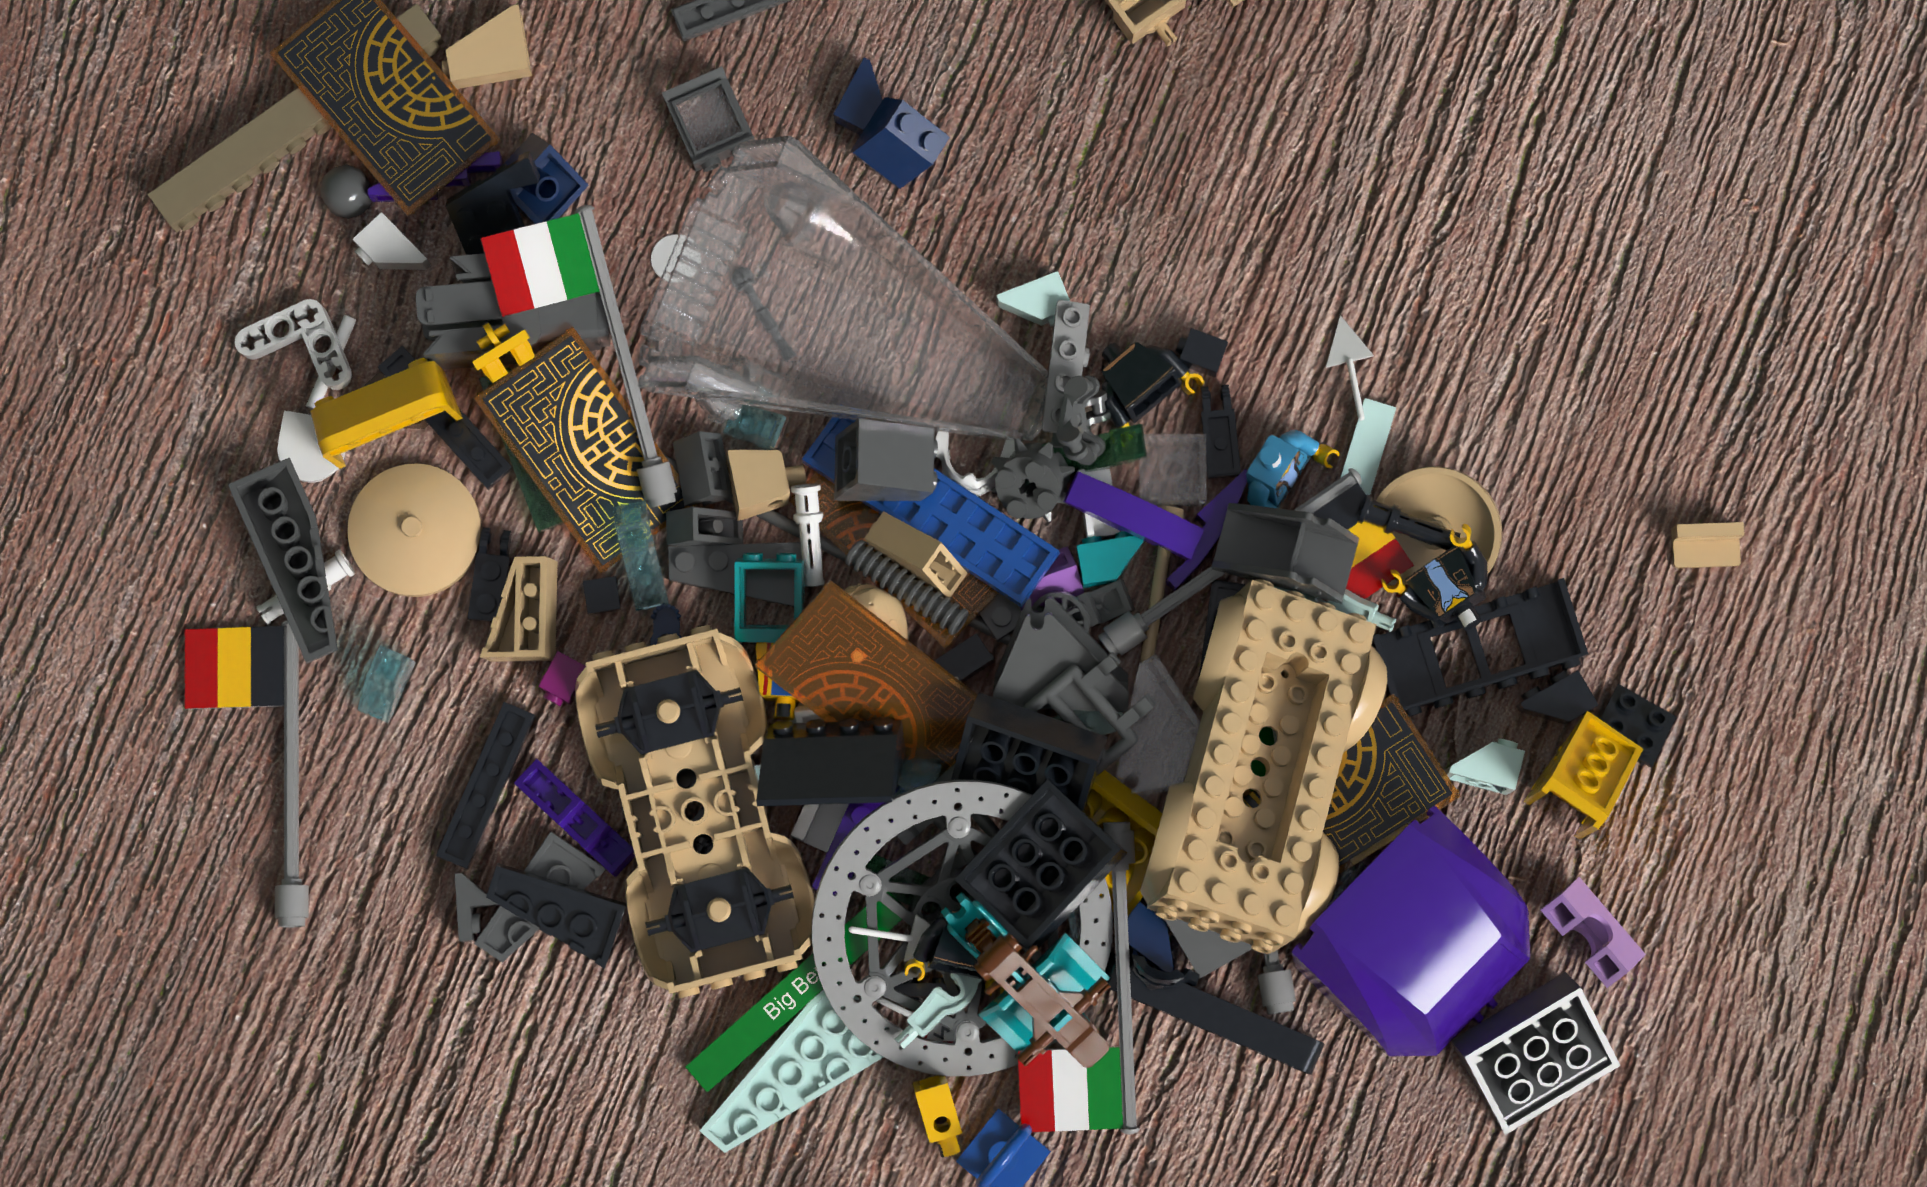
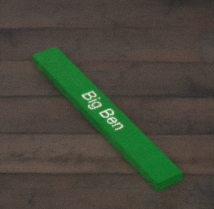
[685,892,903,1092]

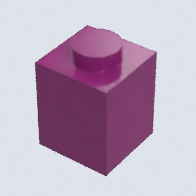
[538,651,586,706]

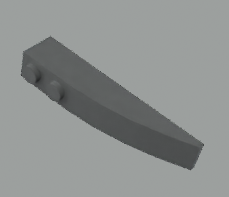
[228,457,338,664]

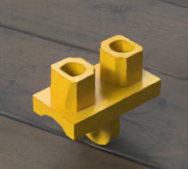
[472,322,535,383]

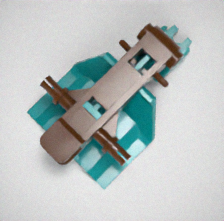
[941,893,1111,1068]

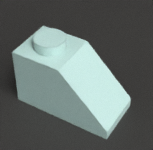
[996,271,1070,327]

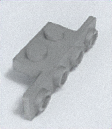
[1042,300,1090,433]

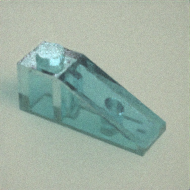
[613,500,669,611]

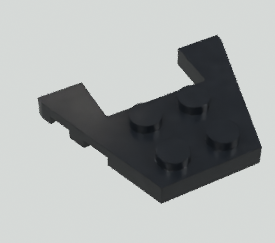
[445,151,540,255]

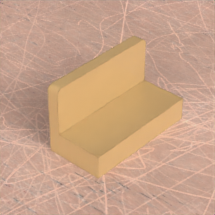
[1671,522,1744,568]

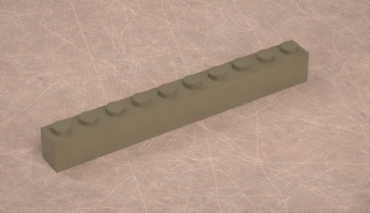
[147,4,444,233]

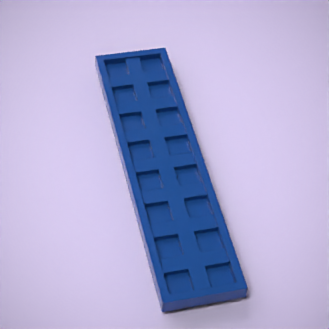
[802,407,1060,608]

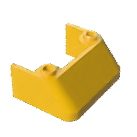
[310,358,463,469]

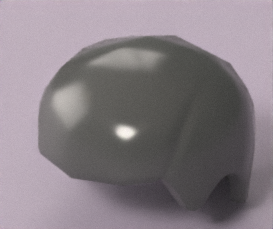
[320,164,371,219]

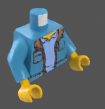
[1246,430,1340,509]

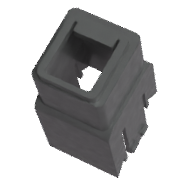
[416,254,610,370]

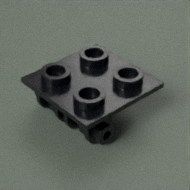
[1600,684,1676,768]

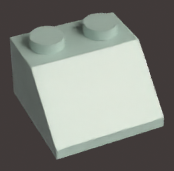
[1442,739,1525,795]

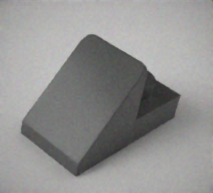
[454,873,500,943]

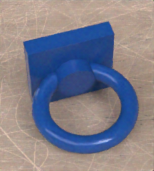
[956,1109,1051,1187]

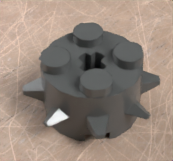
[991,438,1075,522]

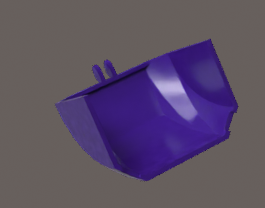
[1291,805,1530,1056]

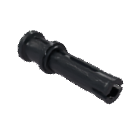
[1357,494,1461,551]

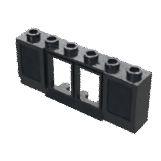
[1371,578,1589,718]

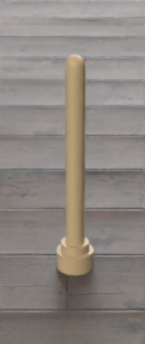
[1140,505,1184,665]

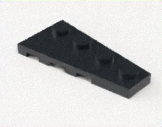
[486,863,626,969]

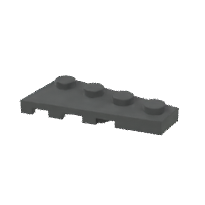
[474,831,606,962]

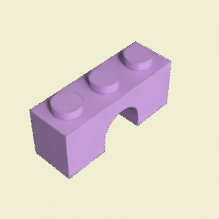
[1541,877,1646,988]

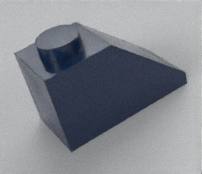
[833,57,882,135]
[1113,902,1174,972]

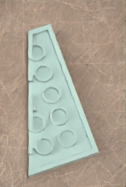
[699,981,901,1153]

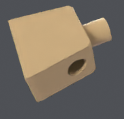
[726,450,806,521]

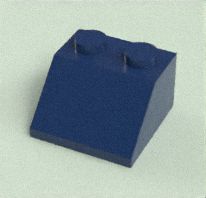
[850,97,950,189]
[495,133,589,224]

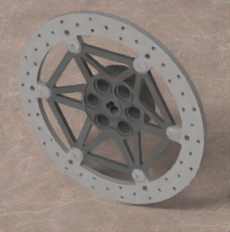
[811,780,1113,1076]

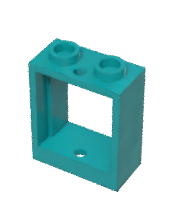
[735,552,804,643]

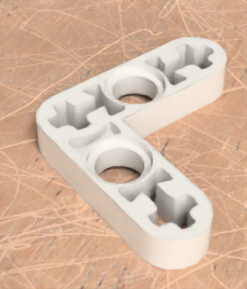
[235,299,352,390]

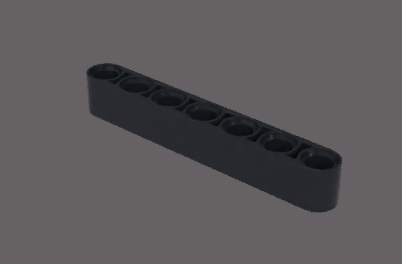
[1105,952,1325,1075]

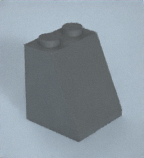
[834,418,938,501]

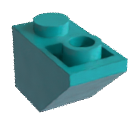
[1076,531,1144,588]

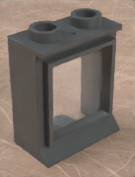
[662,66,756,172]

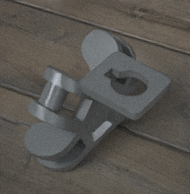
[1051,376,1111,465]

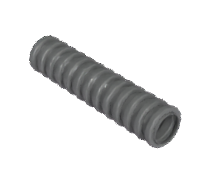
[845,539,968,635]

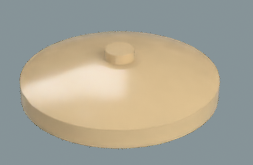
[347,464,482,597]
[1376,466,1502,585]

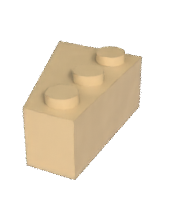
[480,556,558,662]

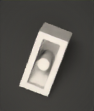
[353,212,431,270]

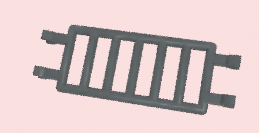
[897,652,1157,876]

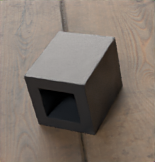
[1175,328,1228,378]

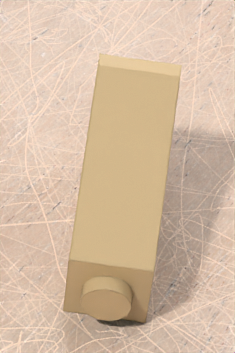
[442,5,532,89]
[864,511,967,598]

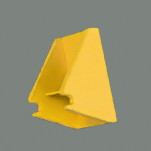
[1524,711,1643,840]

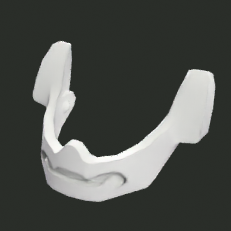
[936,427,1015,496]

